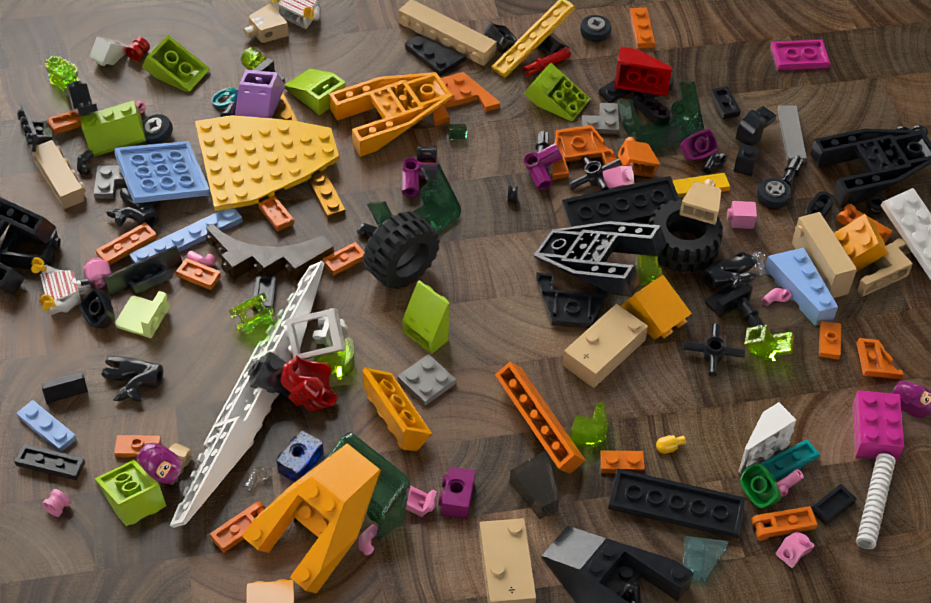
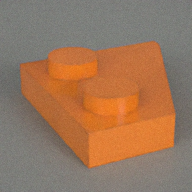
[856,338,904,379]

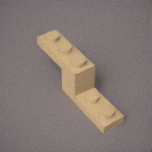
[857,238,913,297]

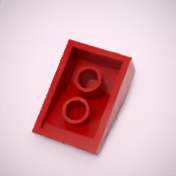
[614,47,672,96]

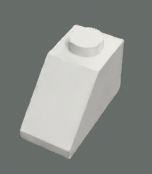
[89,37,127,66]

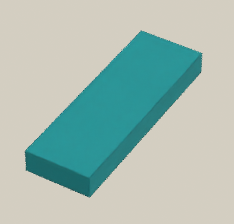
[760,439,820,481]

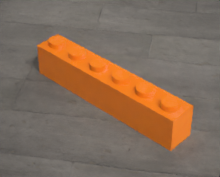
[495,361,586,474]

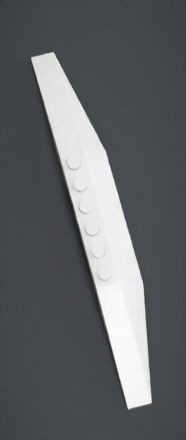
[170,261,325,528]

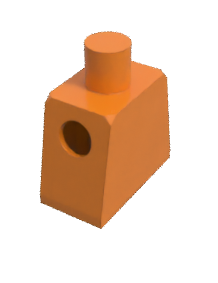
[618,137,660,178]

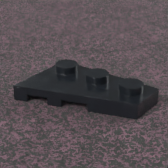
[405,36,466,76]
[249,351,291,398]

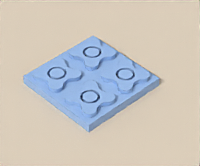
[114,141,210,203]

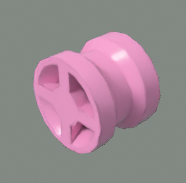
[42,489,71,517]

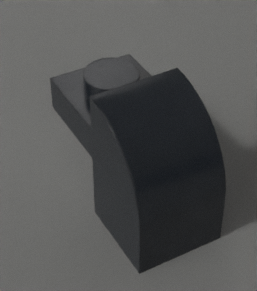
[736,106,777,146]

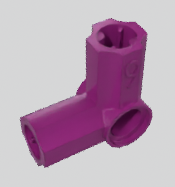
[524,143,563,190]
[401,158,439,197]

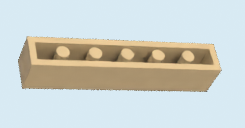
[399,0,496,66]

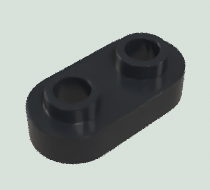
[805,191,834,218]

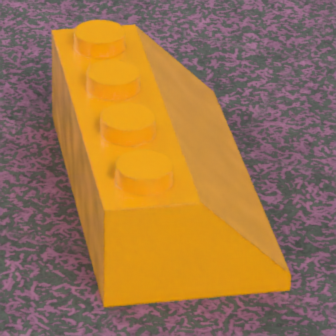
[362,367,432,451]

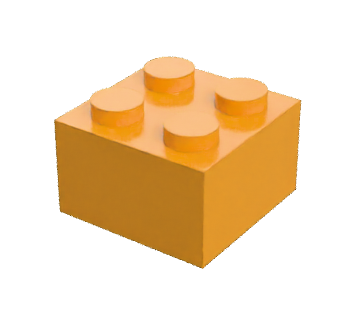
[834,214,889,272]

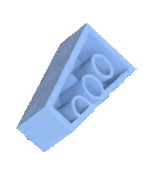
[764,248,838,326]

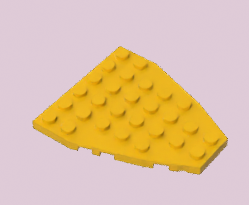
[195,115,339,211]

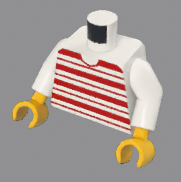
[272,0,320,29]
[31,257,91,315]

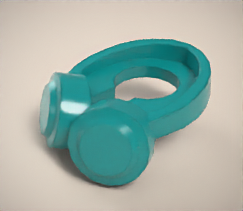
[212,87,238,108]

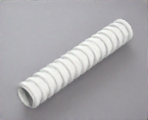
[856,453,896,549]

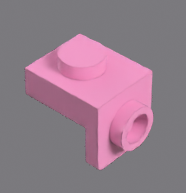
[399,484,437,517]
[776,531,815,568]

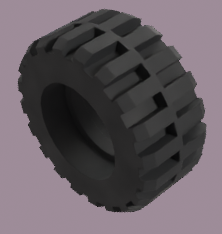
[649,199,723,273]
[363,211,440,289]

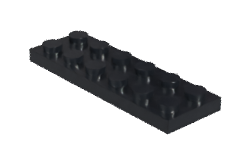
[561,176,679,227]
[608,468,746,539]

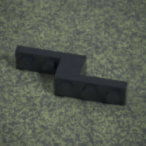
[64,81,98,117]

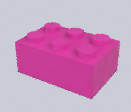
[852,390,904,461]

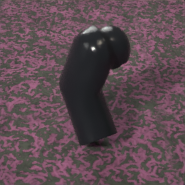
[77,150,94,175]

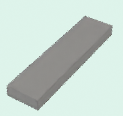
[778,105,807,163]

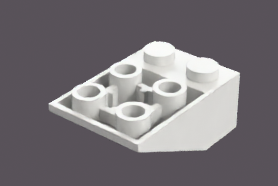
[738,402,796,474]

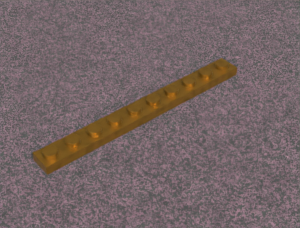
[273,93,346,220]

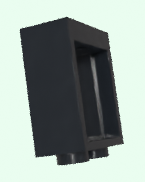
[0,227,61,270]

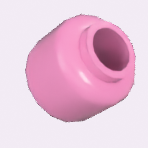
[83,258,112,289]

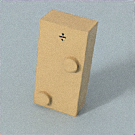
[792,212,857,298]
[562,304,648,388]
[479,518,536,603]

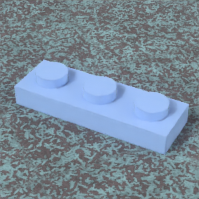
[17,400,77,452]

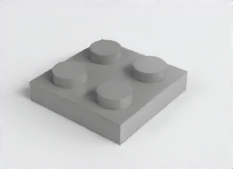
[397,354,456,406]

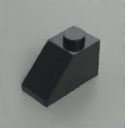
[733,143,760,176]

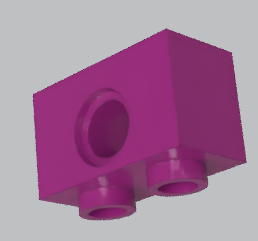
[438,466,475,519]

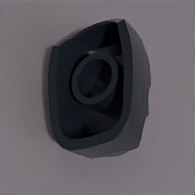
[484,21,518,52]
[79,288,115,329]

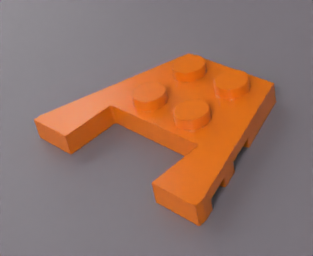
[433,72,500,126]
[552,125,617,180]

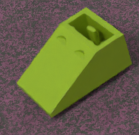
[524,63,591,122]
[284,68,346,115]
[402,280,450,354]

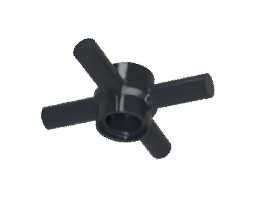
[568,156,622,191]
[683,323,746,377]

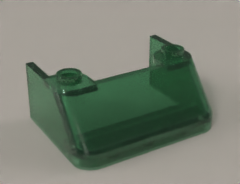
[617,80,704,151]
[367,164,461,232]
[324,432,410,541]

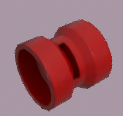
[125,36,150,61]

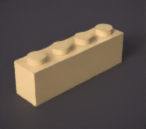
[32,140,86,209]

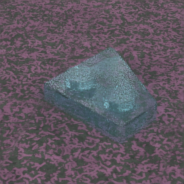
[683,536,728,582]

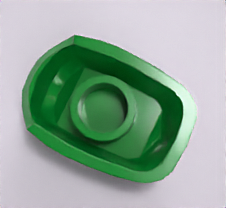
[739,463,781,509]

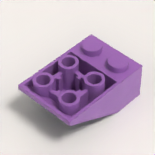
[235,70,285,119]

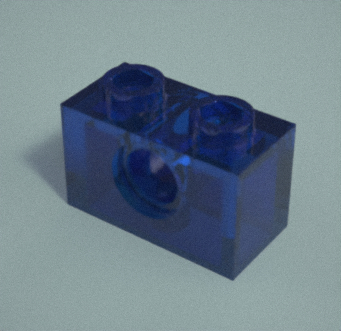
[276,430,324,482]

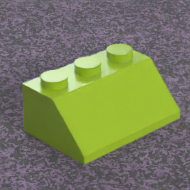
[80,100,146,157]

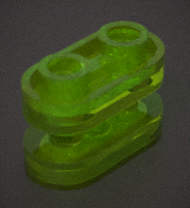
[45,56,80,90]
[229,292,276,334]

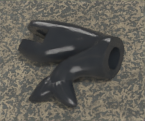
[106,187,159,228]
[702,252,757,289]
[101,356,163,402]

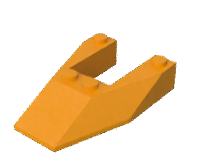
[329,72,452,157]
[242,444,381,594]

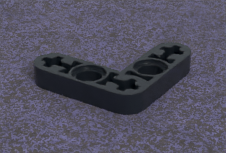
[630,76,674,125]

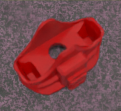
[281,355,338,412]

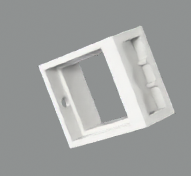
[284,308,346,360]

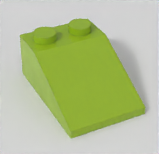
[142,35,210,93]
[95,460,166,526]

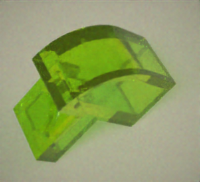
[634,255,662,286]
[745,325,794,361]
[314,338,355,379]
[570,402,609,447]

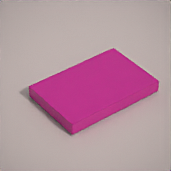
[770,39,830,70]

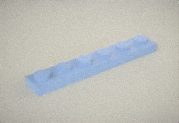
[129,208,243,264]

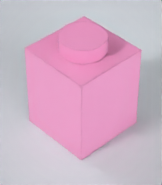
[602,166,635,189]
[727,201,757,229]

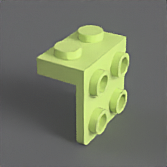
[115,291,169,338]

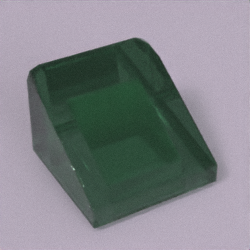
[447,123,467,139]

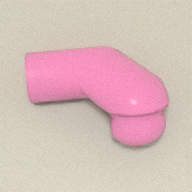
[187,251,216,267]

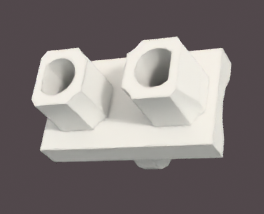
[312,308,348,348]

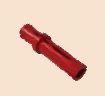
[523,47,571,77]

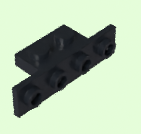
[17,102,52,152]
[103,245,183,296]

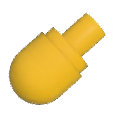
[656,435,686,454]

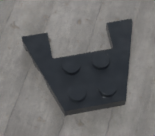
[536,272,609,328]

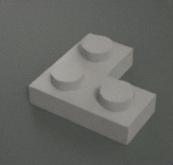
[582,103,619,135]
[94,165,126,199]

